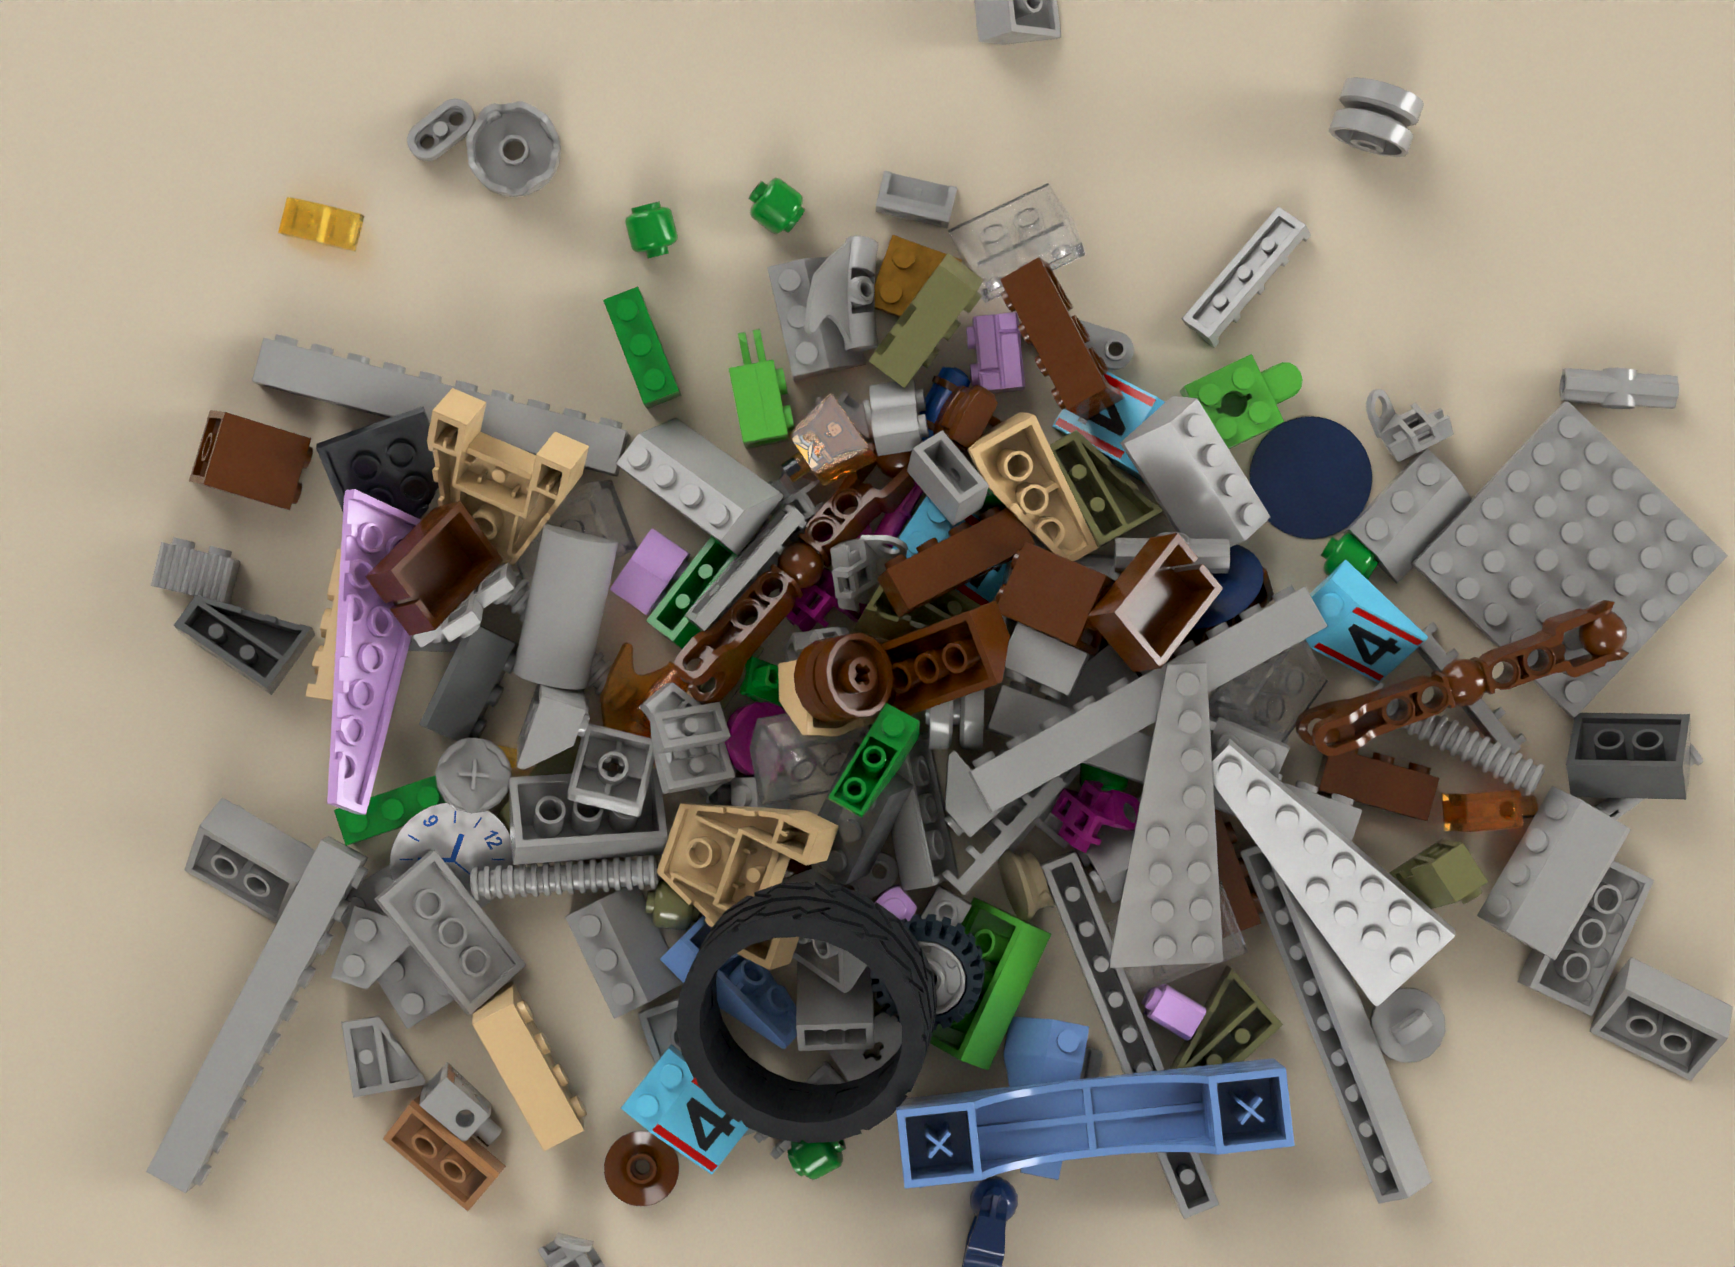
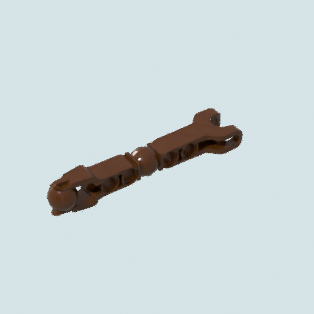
[674,443,915,705]
[1296,600,1629,756]

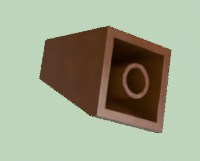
[189,410,313,510]
[996,541,1115,656]

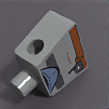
[419,1062,502,1147]

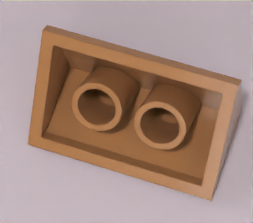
[383,1094,506,1211]

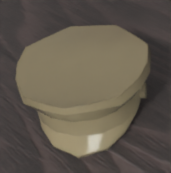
[998,849,1055,920]

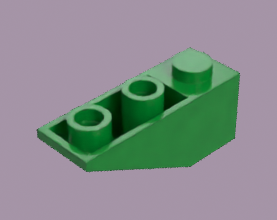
[828,703,920,818]

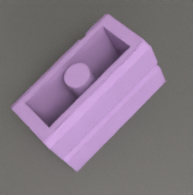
[966,312,1025,393]

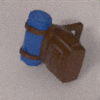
[920,366,1002,452]

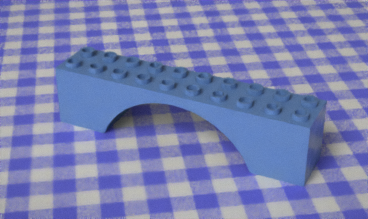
[896,1058,1295,1189]

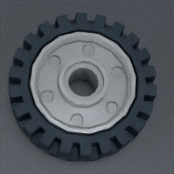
[870,914,985,1030]

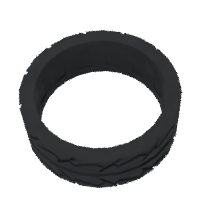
[677,882,937,1143]

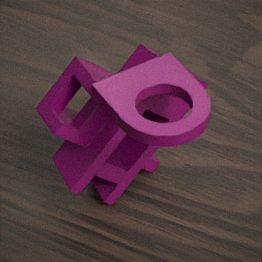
[779,567,868,632]
[1051,780,1140,853]

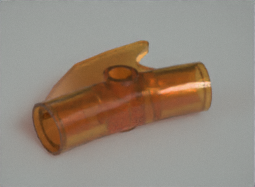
[600,642,689,765]

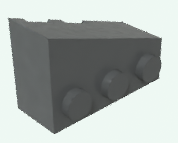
[174,595,315,695]

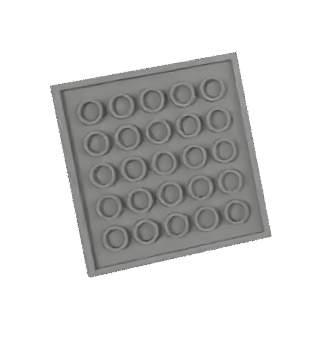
[1411,401,1728,718]

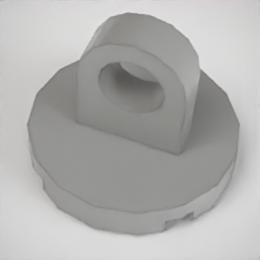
[435,738,511,814]
[1370,987,1445,1063]

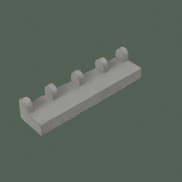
[1182,207,1311,348]
[684,503,808,631]
[1416,622,1526,754]
[942,776,1067,895]

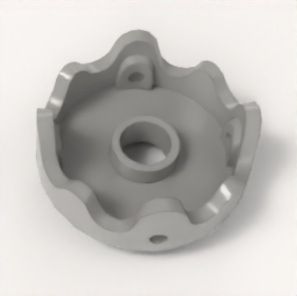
[466,101,561,197]

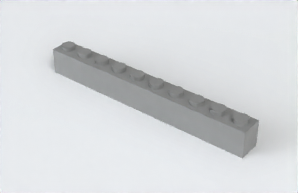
[252,334,629,477]
[968,585,1328,813]
[986,681,1362,842]
[146,836,369,1193]
[1240,844,1432,1204]
[1040,850,1219,1219]

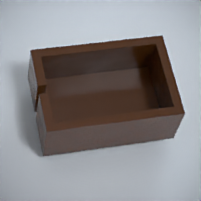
[365,501,503,636]
[1087,533,1223,672]

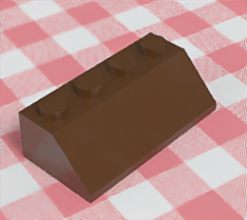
[880,600,1010,715]

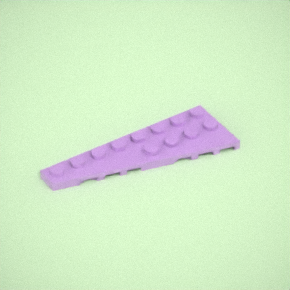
[327,489,421,815]

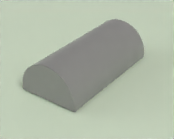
[513,524,619,690]
[891,731,958,890]

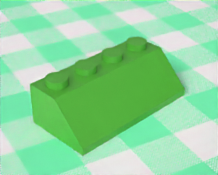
[930,897,1051,1070]

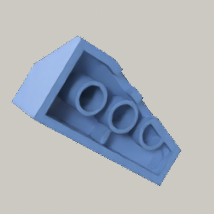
[660,915,797,1050]
[1003,1016,1089,1180]

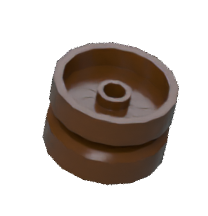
[794,633,893,722]

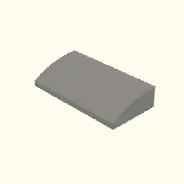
[1517,860,1654,1016]

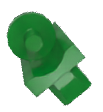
[739,656,785,710]

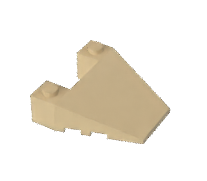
[427,388,589,569]
[657,803,839,970]

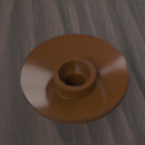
[604,1130,679,1207]

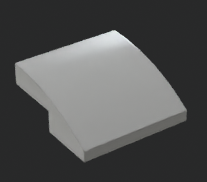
[650,702,735,794]

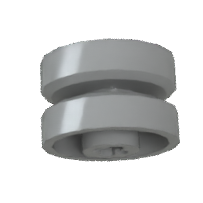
[1329,77,1424,157]
[926,689,984,750]

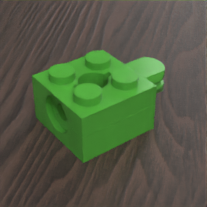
[729,329,795,449]
[1180,354,1303,449]

